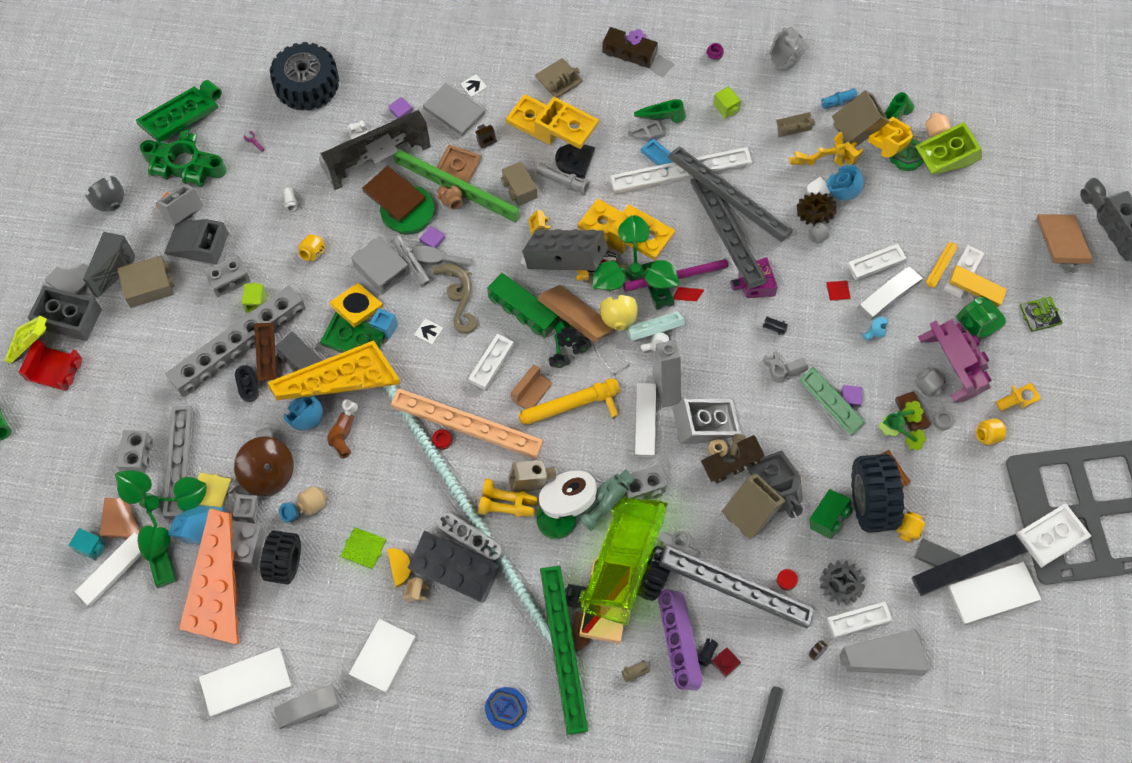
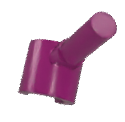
[244,131,265,152]

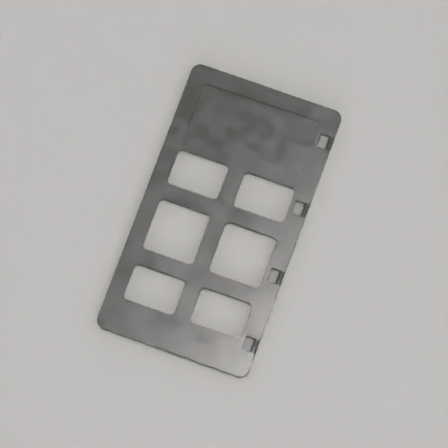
[1006,440,1132,585]

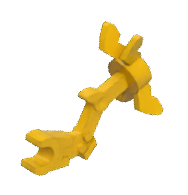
[788,132,846,166]

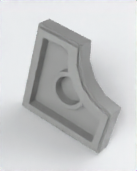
[44,263,88,295]

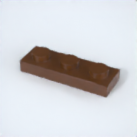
[254,323,277,381]

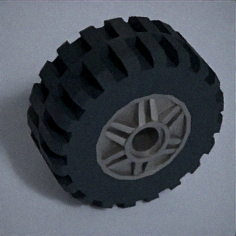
[270,42,339,110]
[851,454,904,533]

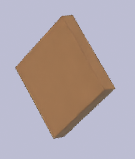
[437,145,482,184]

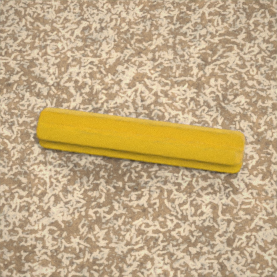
[926,242,958,288]

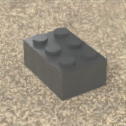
[28,285,102,341]

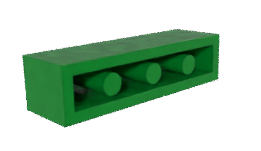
[487,272,559,338]

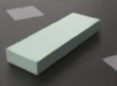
[626,312,685,341]

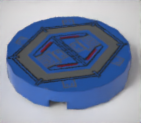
[485,687,527,730]

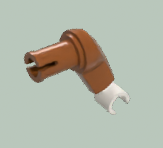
[327,399,358,459]

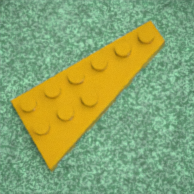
[268,340,400,401]

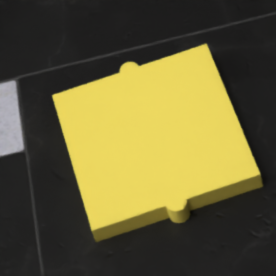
[198,473,232,507]

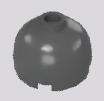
[85,176,124,211]

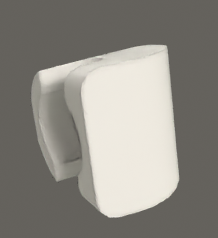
[641,332,669,352]

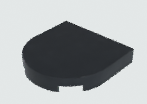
[555,144,595,179]

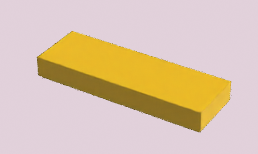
[948,265,1007,307]

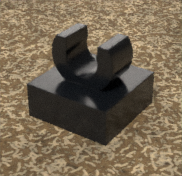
[566,584,588,609]

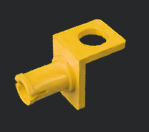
[995,383,1041,412]

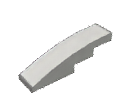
[857,266,923,320]

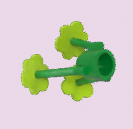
[879,401,927,450]

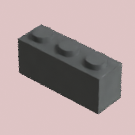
[275,331,323,372]

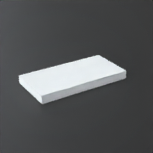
[947,562,1041,625]
[199,647,292,718]

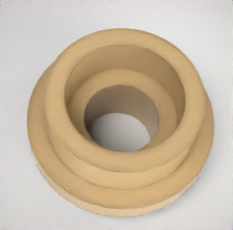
[708,439,728,458]

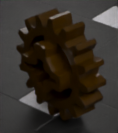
[797,192,837,226]

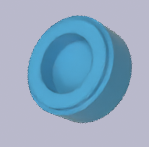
[279,502,299,523]

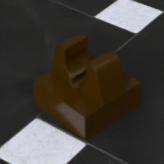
[475,124,497,148]

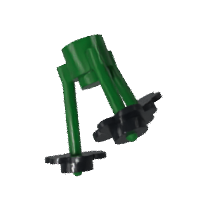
[549,321,591,368]

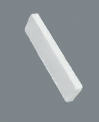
[635,383,656,458]
[75,532,141,607]

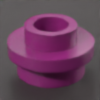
[707,43,724,60]

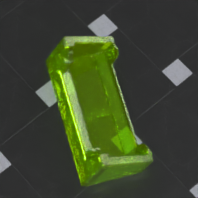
[578,498,668,627]

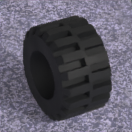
[260,530,301,585]

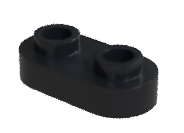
[235,365,259,402]

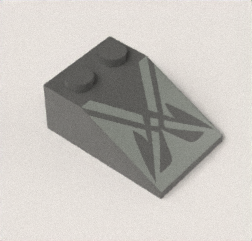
[83,232,135,298]

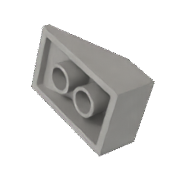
[672,399,741,444]

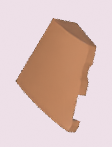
[100,498,140,540]

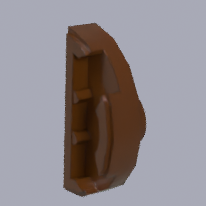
[571,611,591,652]

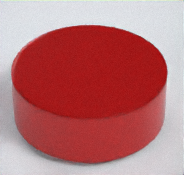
[432,429,452,450]
[776,569,798,591]

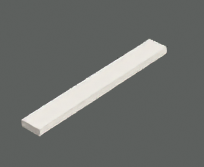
[609,147,752,194]

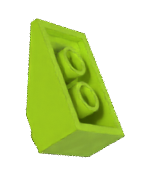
[915,121,982,175]

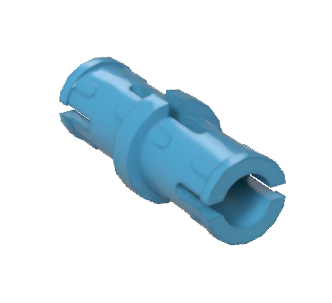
[821,88,857,109]

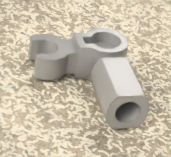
[764,352,808,383]

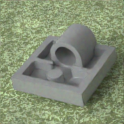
[658,531,701,558]

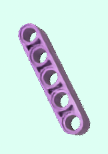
[658,589,702,691]

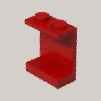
[18,340,82,391]

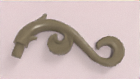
[432,264,477,334]

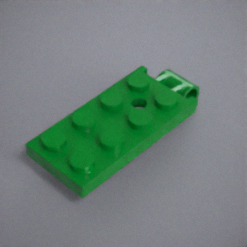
[136,80,222,143]

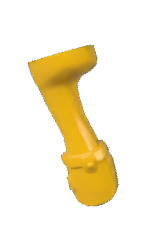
[478,478,538,517]

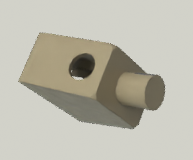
[508,460,556,492]

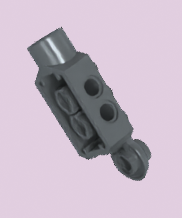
[1080,178,1132,261]

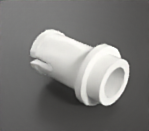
[282,187,298,211]

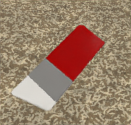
[659,287,704,302]

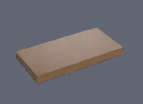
[1037,214,1092,264]
[537,285,615,343]

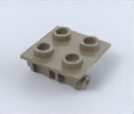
[535,58,583,98]

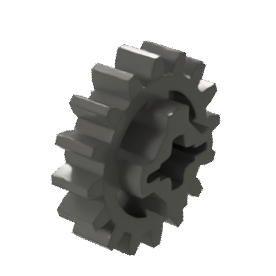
[820,560,865,605]

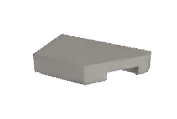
[628,120,665,142]

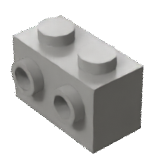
[156,184,202,225]
[204,256,251,298]

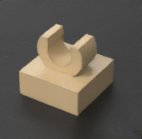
[403,577,429,602]

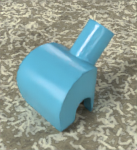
[863,317,888,341]

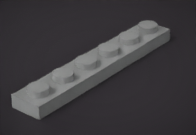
[163,406,193,519]

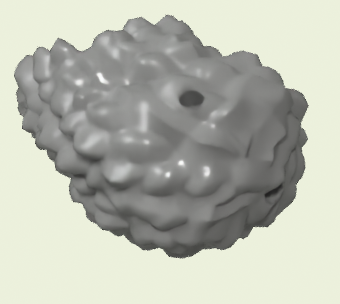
[769,27,805,71]

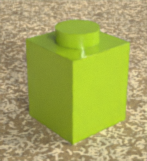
[713,86,741,119]
[241,282,267,312]

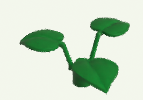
[593,215,679,291]
[115,470,207,561]

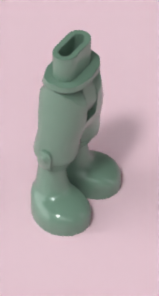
[578,469,635,531]

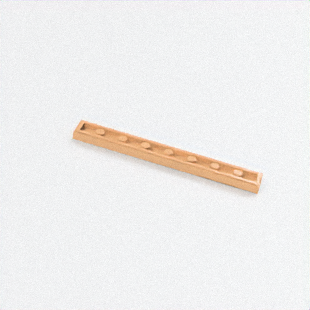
[391,388,543,459]

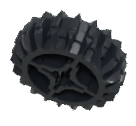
[636,545,670,601]

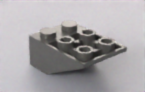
[164,219,229,265]

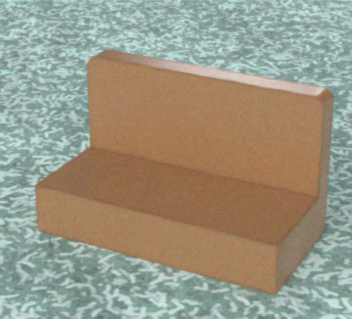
[511,364,552,409]

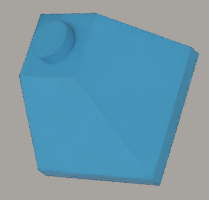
[168,505,225,545]

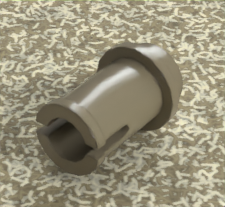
[729,434,746,460]
[621,660,650,683]

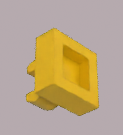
[843,142,864,165]
[528,210,550,235]

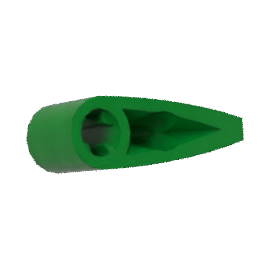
[879,92,914,130]
[634,99,686,123]

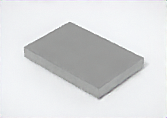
[423,83,485,136]

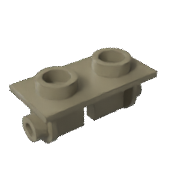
[776,112,815,137]

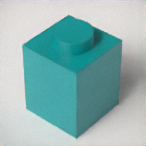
[68,528,106,561]

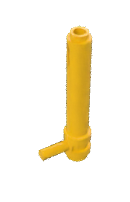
[518,378,620,425]

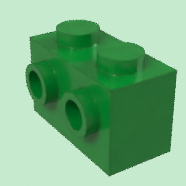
[809,489,853,539]

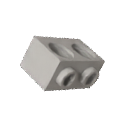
[116,430,153,473]
[625,465,666,505]

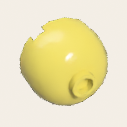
[600,295,638,331]

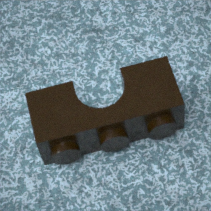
[602,27,658,68]
[701,435,765,484]

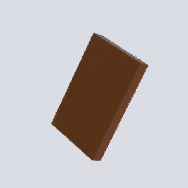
[362,166,426,223]

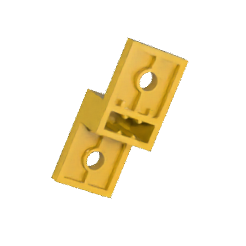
[506,94,599,149]
[578,198,675,261]

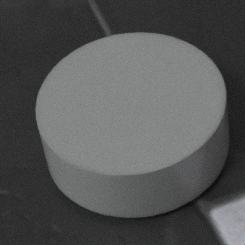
[933,410,954,431]

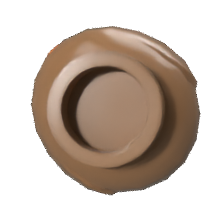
[437,185,463,210]

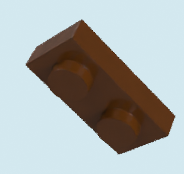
[895,391,931,432]

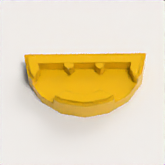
[387,548,412,588]

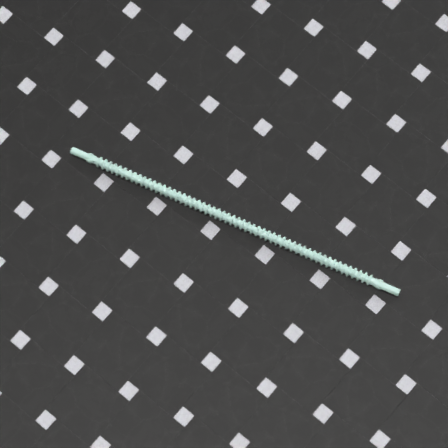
[383,385,552,645]

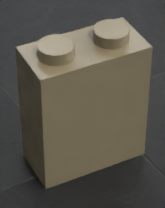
[832,90,889,147]
[117,255,175,308]
[721,473,785,539]

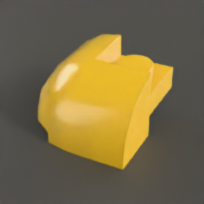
[868,117,913,158]

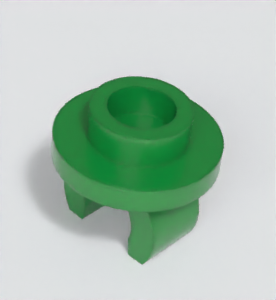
[178,129,197,144]

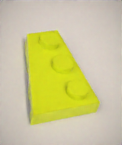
[4,316,47,364]

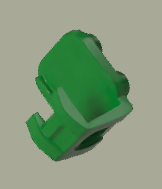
[956,297,1006,339]

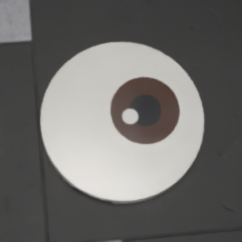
[539,471,597,519]

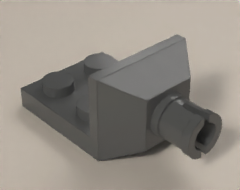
[746,451,803,518]

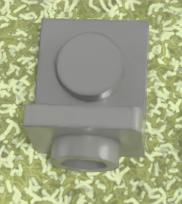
[233,494,259,524]

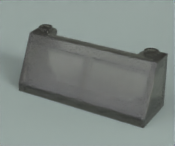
[319,110,431,190]

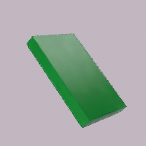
[320,312,385,353]

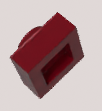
[712,647,741,678]

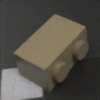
[501,161,537,206]

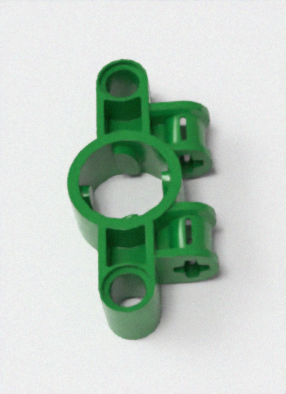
[140,140,227,187]

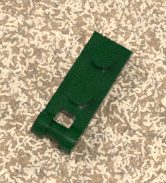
[642,260,674,310]

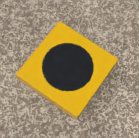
[330,283,383,328]

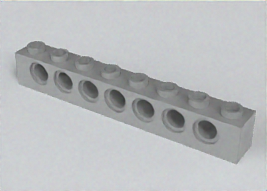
[165,285,306,397]

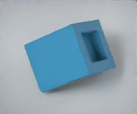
[370,308,398,339]

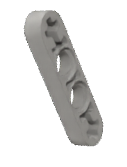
[437,512,505,561]

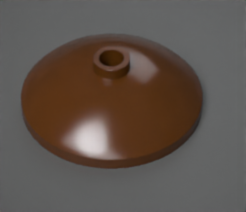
[234,436,294,496]

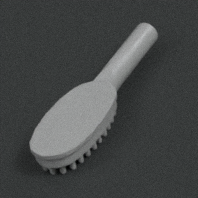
[411,245,472,266]

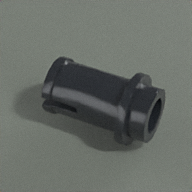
[763,316,788,335]
[697,638,718,667]

